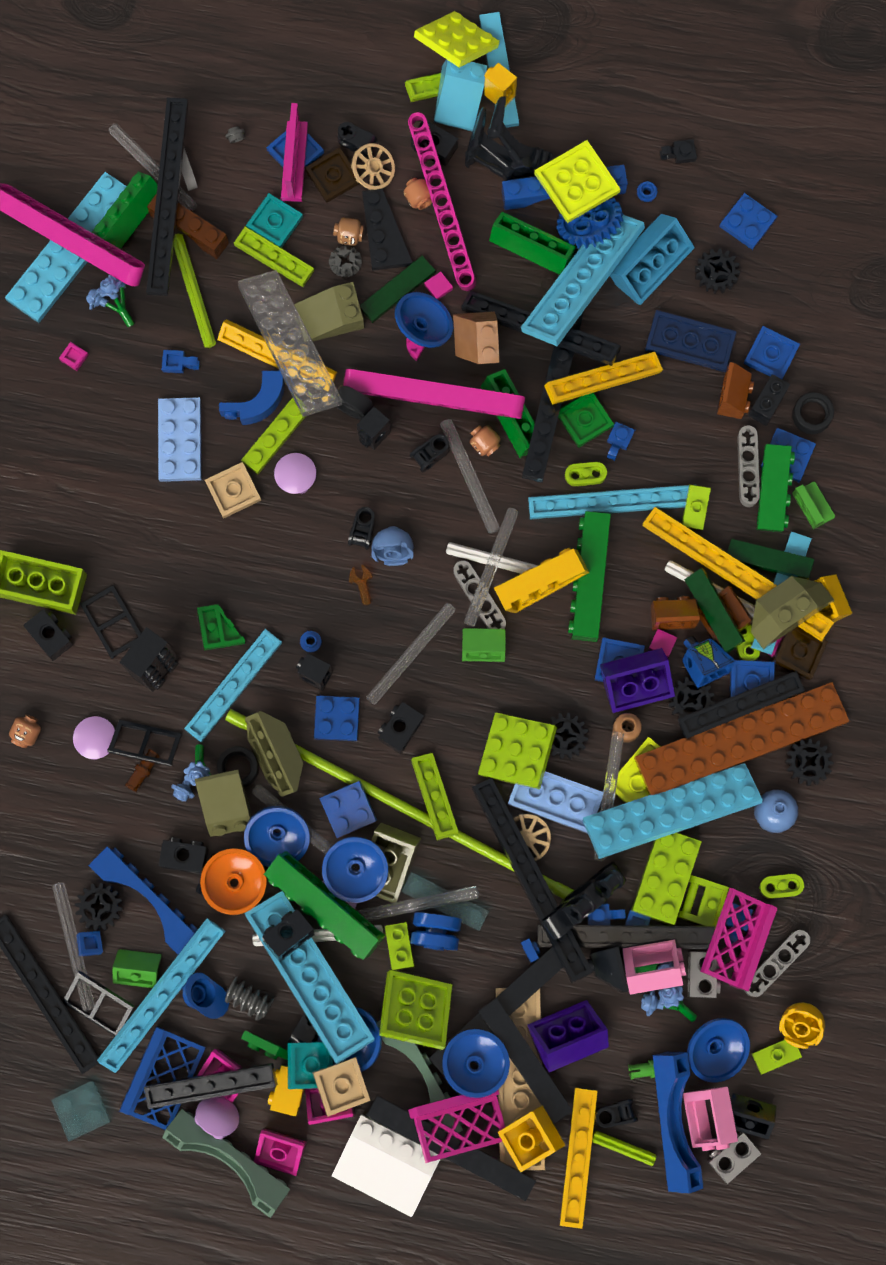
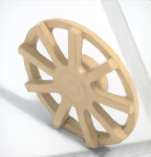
[351,143,395,190]
[513,814,551,861]

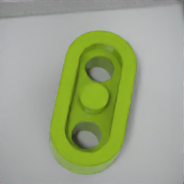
[565,462,607,486]
[736,624,760,661]
[759,874,804,899]

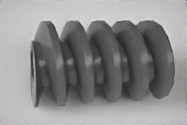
[225,976,275,1021]

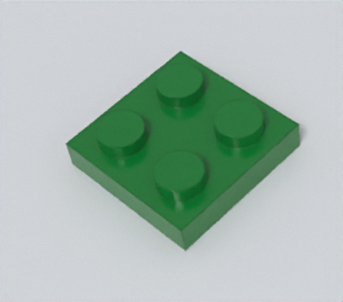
[558,393,614,448]

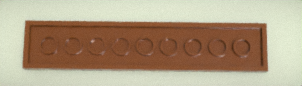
[634,682,849,795]

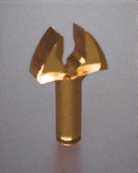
[349,565,372,605]

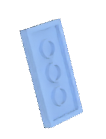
[158,397,202,482]
[508,771,604,834]

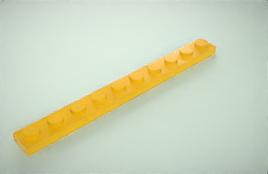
[643,507,834,642]

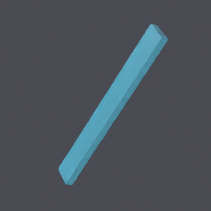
[528,485,689,519]
[97,918,225,1073]

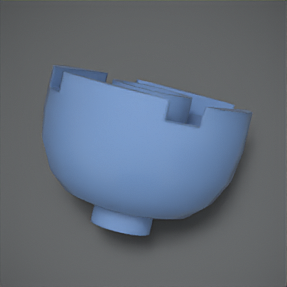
[372,526,414,566]
[754,789,798,833]

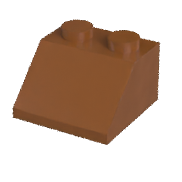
[717,362,754,419]
[651,596,700,630]

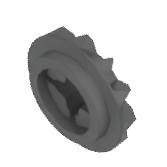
[329,245,362,277]

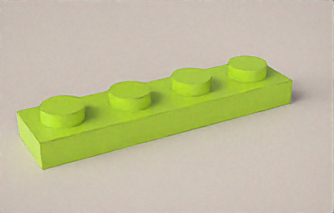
[234,227,314,287]
[241,396,310,474]
[411,753,459,840]

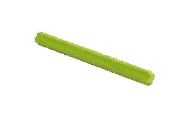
[173,233,216,348]

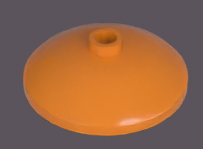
[200,849,267,915]

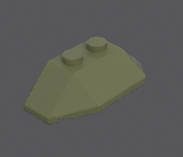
[751,576,834,650]
[245,711,303,797]

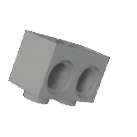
[687,952,721,998]
[707,1132,761,1184]

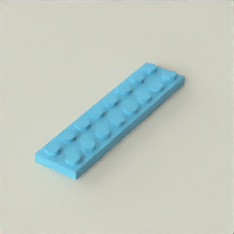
[5,172,127,323]
[521,215,645,346]
[583,763,763,859]
[245,891,375,1064]

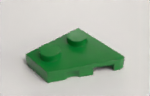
[197,604,245,651]
[241,1031,288,1060]

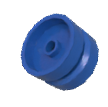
[410,912,462,951]

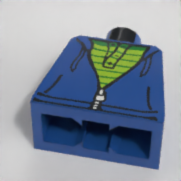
[682,636,735,688]

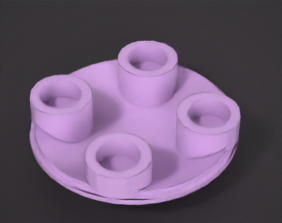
[274,453,316,494]
[73,716,115,760]
[194,1097,239,1139]

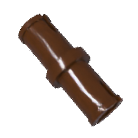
[125,749,160,793]

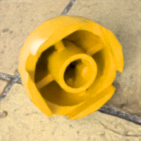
[779,1002,825,1049]

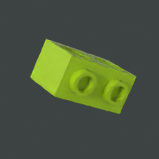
[385,922,414,971]

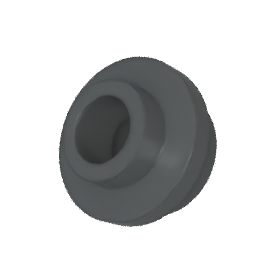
[225,126,245,143]

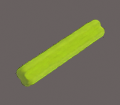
[592,1131,656,1166]

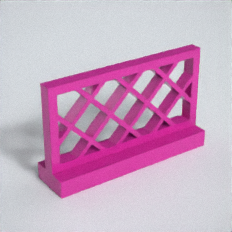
[281,103,308,202]
[700,888,777,991]
[408,1090,505,1163]

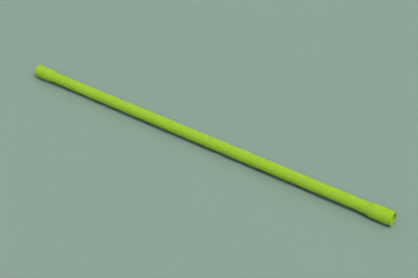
[225,709,573,899]

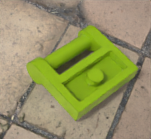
[678,875,729,928]

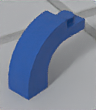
[219,371,285,425]

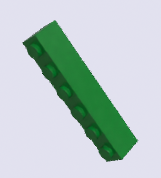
[568,511,611,642]
[263,851,386,960]

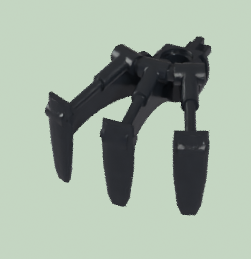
[465,96,553,181]

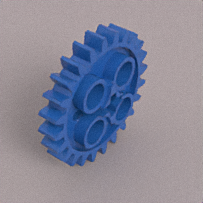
[556,198,623,249]

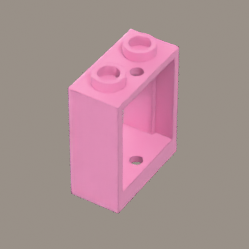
[622,939,686,994]
[683,1087,738,1151]

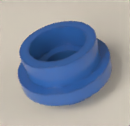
[637,181,657,202]
[300,631,322,652]

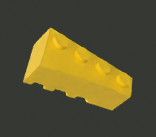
[494,548,589,613]

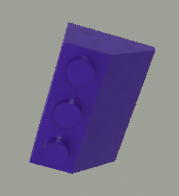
[600,648,675,713]
[528,1000,609,1072]

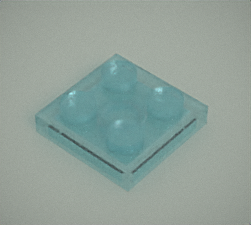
[51,1081,111,1142]

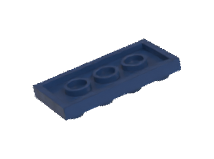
[645,310,737,372]

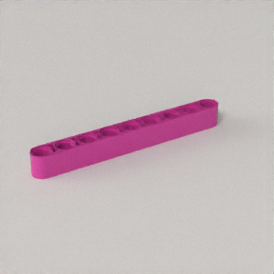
[408,112,476,291]
[0,183,145,286]
[343,369,525,419]

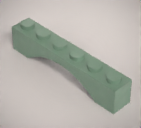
[377,1020,463,1133]
[162,1109,290,1218]

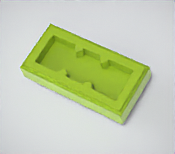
[405,73,441,102]
[682,484,711,530]
[752,1040,802,1075]

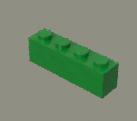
[92,171,158,249]
[489,212,576,275]
[481,369,535,458]
[756,444,795,532]

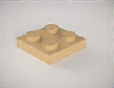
[205,462,261,519]
[312,1057,370,1116]

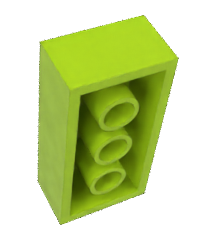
[0,550,87,615]
[631,833,702,926]

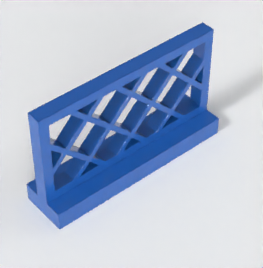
[119,1026,205,1130]

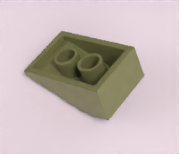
[294,282,364,344]
[195,770,251,837]
[371,823,421,904]

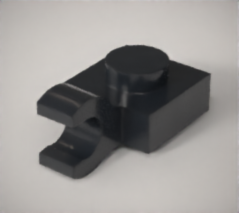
[659,139,697,164]

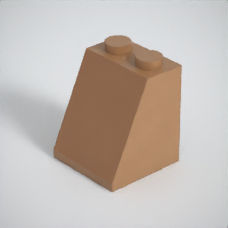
[453,312,499,364]

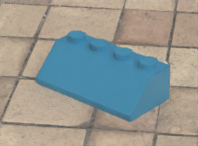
[610,214,695,305]

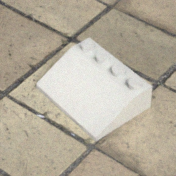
[332,1114,440,1217]

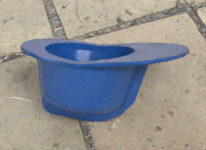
[181,973,229,1019]

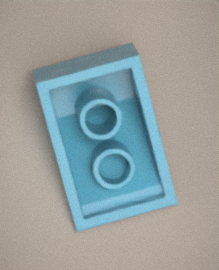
[434,59,487,131]

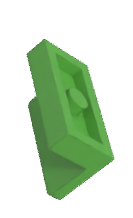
[792,482,835,530]
[462,628,505,662]
[113,949,161,988]

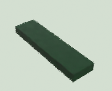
[360,255,436,323]
[727,539,814,580]
[684,568,745,652]

